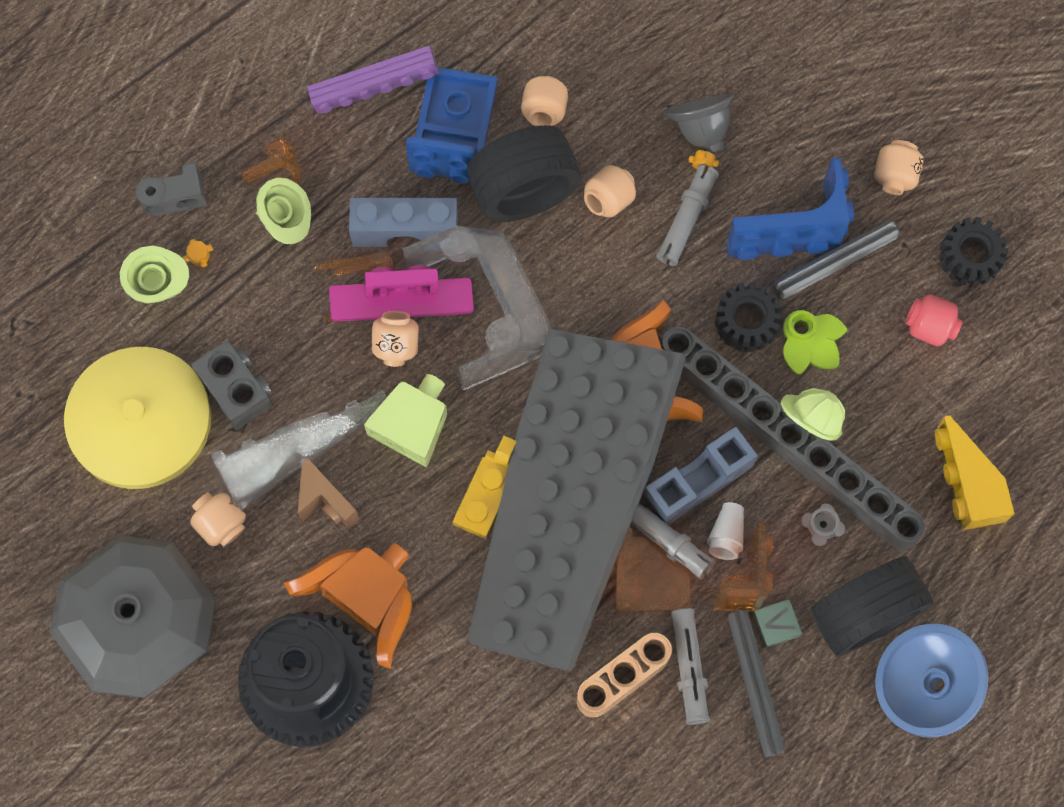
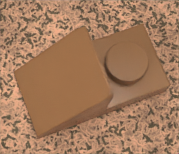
[298,458,359,529]

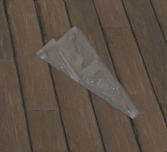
[211,390,387,509]

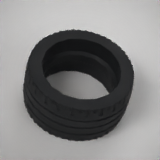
[467,125,581,222]
[810,556,934,657]

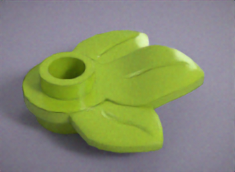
[783,310,847,375]

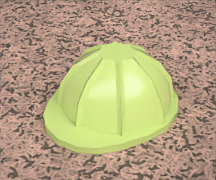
[256,178,311,244]
[120,246,190,304]
[781,388,845,441]

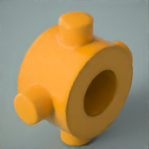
[689,150,719,172]
[183,239,213,268]

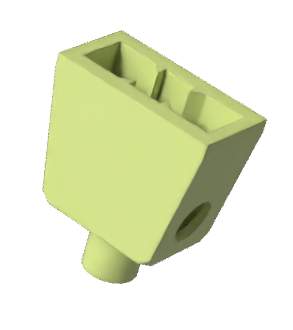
[364,374,447,467]

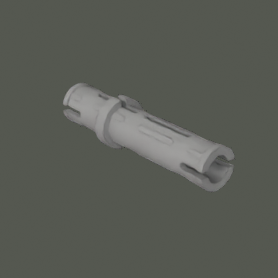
[656,164,719,266]
[631,503,715,580]
[671,608,710,725]

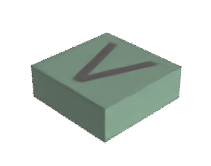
[753,599,802,648]

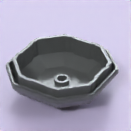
[49,535,216,698]

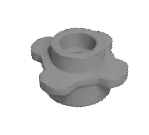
[801,504,845,546]

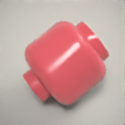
[905,294,962,347]

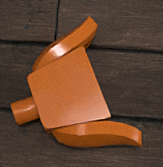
[611,299,703,423]
[283,543,412,669]

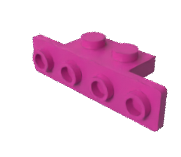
[329,265,474,322]

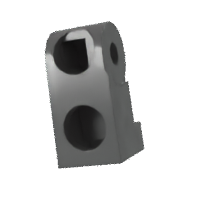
[135,162,207,216]

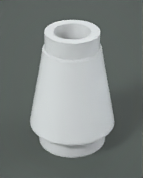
[707,502,744,560]

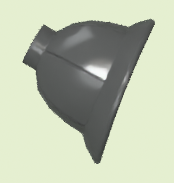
[663,93,734,153]

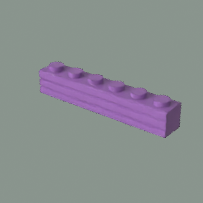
[307,46,439,114]

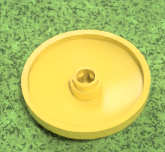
[64,347,211,489]

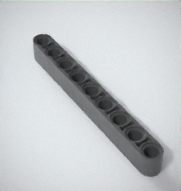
[661,326,926,550]

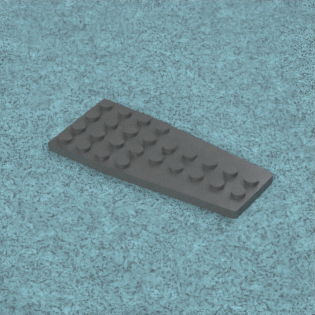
[468,329,686,671]

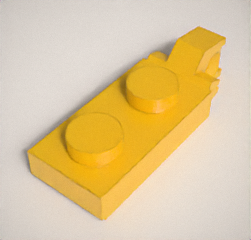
[453,436,516,539]

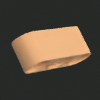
[577,633,672,717]

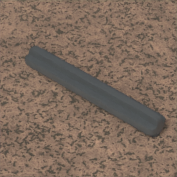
[773,220,900,299]
[728,609,785,757]

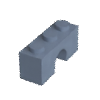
[349,198,458,247]
[643,427,758,525]

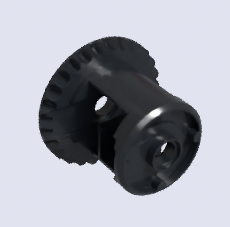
[237,611,374,747]

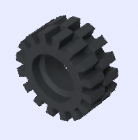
[939,217,1009,287]
[715,282,782,352]

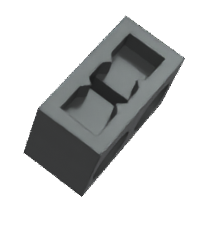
[191,340,272,430]

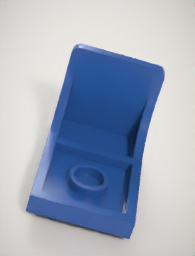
[406,67,498,184]
[726,157,854,260]

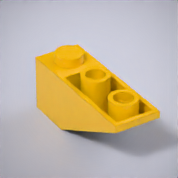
[935,415,1015,530]

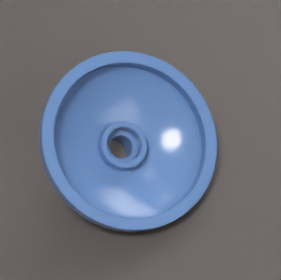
[875,624,989,737]

